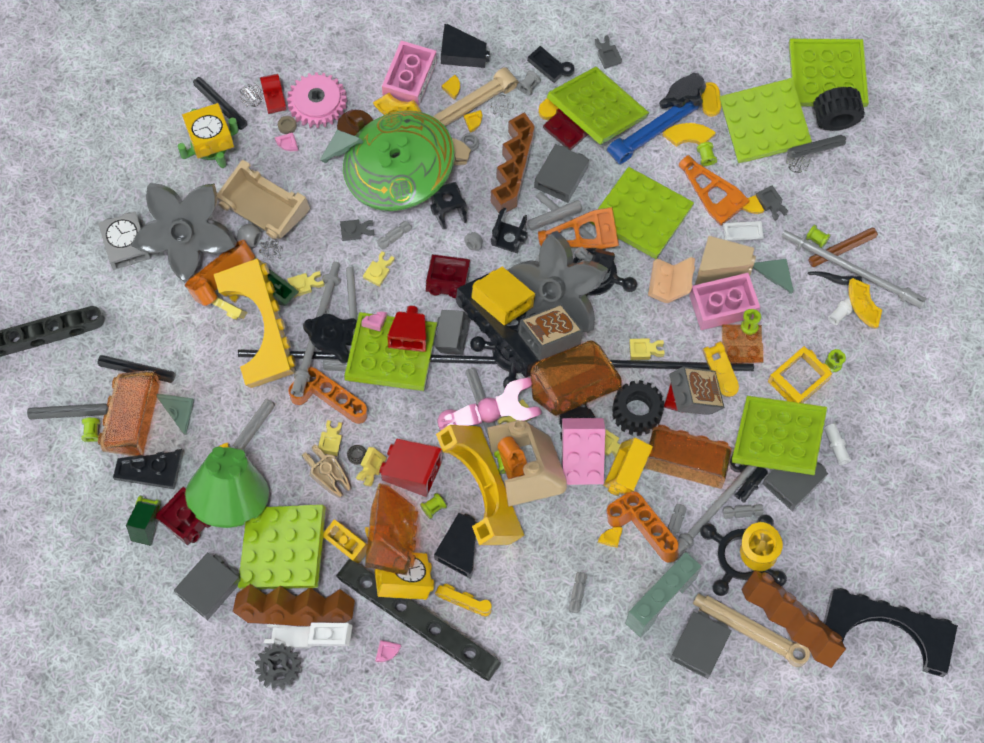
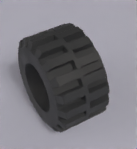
[813,87,865,131]
[612,380,664,436]

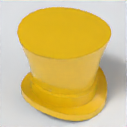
[740,522,783,571]

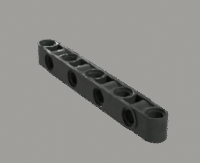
[0,306,104,357]
[336,559,501,681]

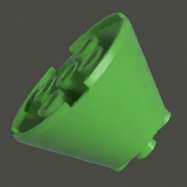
[185,446,269,528]

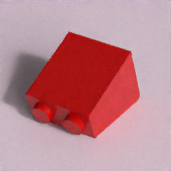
[379,439,442,497]

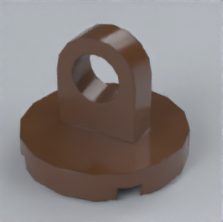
[337,109,373,136]

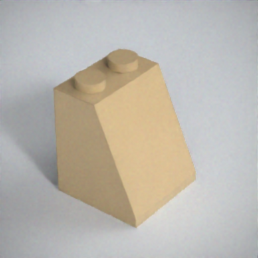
[695,236,756,285]

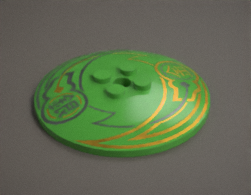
[343,111,455,211]

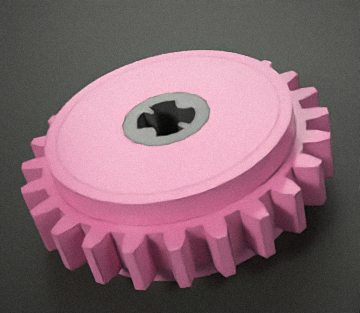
[287,72,347,128]

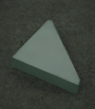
[320,130,363,163]
[752,259,794,294]
[157,393,194,435]

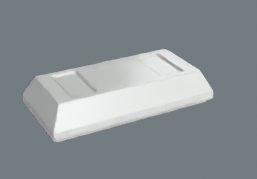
[723,221,764,241]

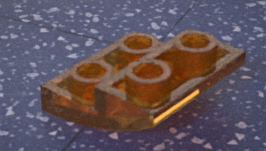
[721,324,763,363]

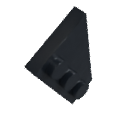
[113,449,183,489]

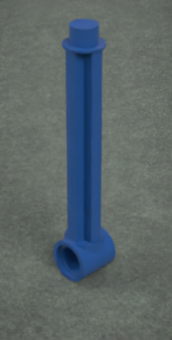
[607,102,699,165]

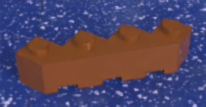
[490,112,535,213]
[741,570,846,668]
[232,584,355,627]

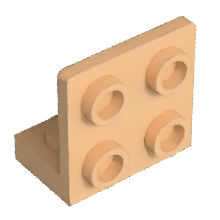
[648,257,695,303]

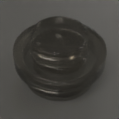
[347,445,367,465]

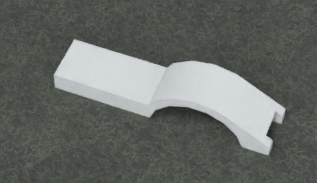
[264,623,352,649]

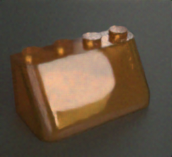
[531,340,622,416]
[98,371,160,456]
[644,425,732,489]
[365,483,418,575]

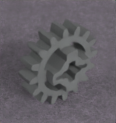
[255,643,301,691]

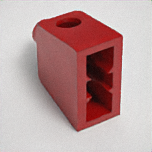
[388,305,426,352]

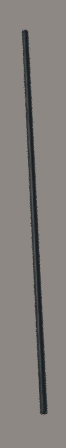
[238,349,754,372]

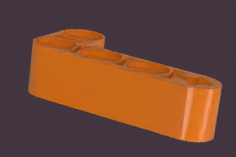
[185,240,255,306]
[288,367,368,424]
[498,436,527,479]
[607,491,679,563]

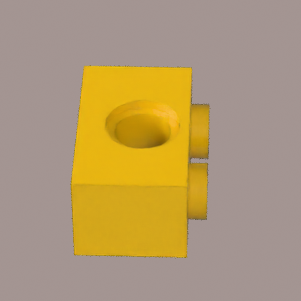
[323,519,372,563]

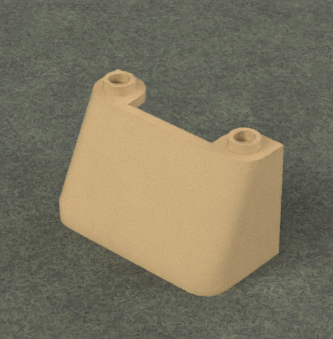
[217,159,310,240]

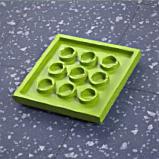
[788,38,869,107]
[547,66,649,145]
[719,78,812,163]
[590,166,694,259]
[344,312,437,391]
[732,395,827,475]
[238,505,326,589]

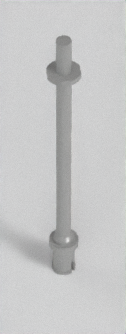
[781,230,926,309]
[291,261,340,397]
[677,465,757,560]

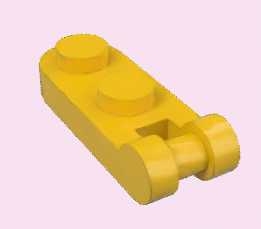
[702,341,739,397]
[435,584,492,617]

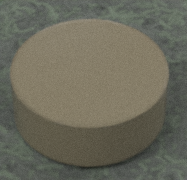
[277,116,297,135]

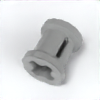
[517,70,541,96]

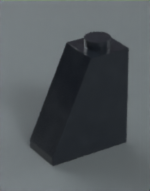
[441,24,490,68]
[434,513,477,579]

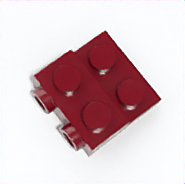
[543,108,589,151]
[425,254,470,298]
[156,487,211,546]

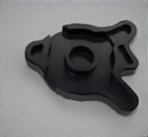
[659,73,706,109]
[303,314,357,364]

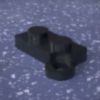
[527,46,574,83]

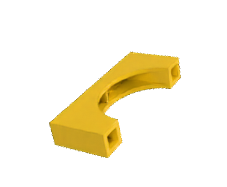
[214,258,296,388]
[436,424,525,545]

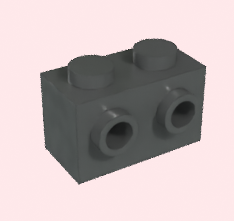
[433,310,470,355]

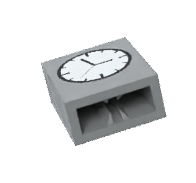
[98,212,151,270]

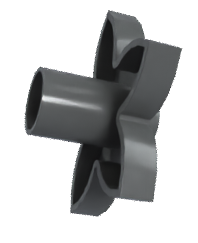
[131,183,237,283]
[507,231,608,333]

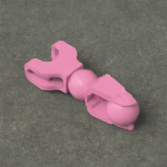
[437,377,542,430]

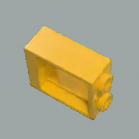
[768,346,833,404]
[603,437,653,496]

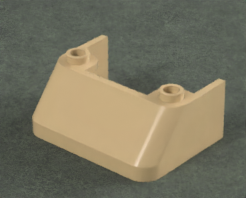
[487,420,567,506]

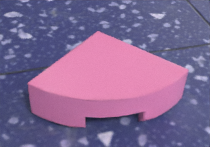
[275,133,298,151]
[361,312,387,331]
[375,640,401,662]

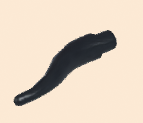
[807,271,862,285]

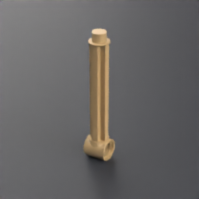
[433,67,519,126]
[693,593,810,667]

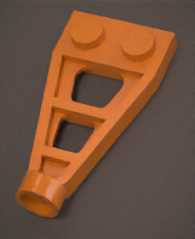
[678,155,750,226]
[538,207,619,249]

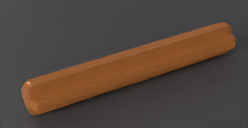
[808,227,878,267]

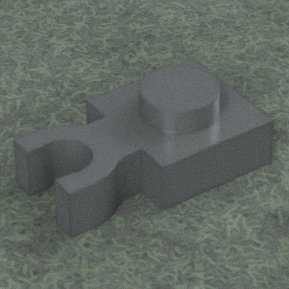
[595,35,622,69]
[756,185,788,221]
[340,219,375,241]

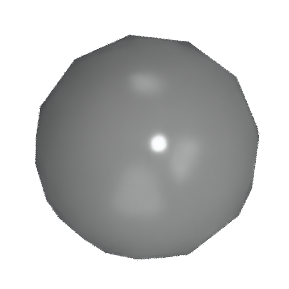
[237,224,261,248]

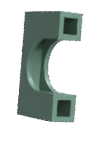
[625,552,702,638]

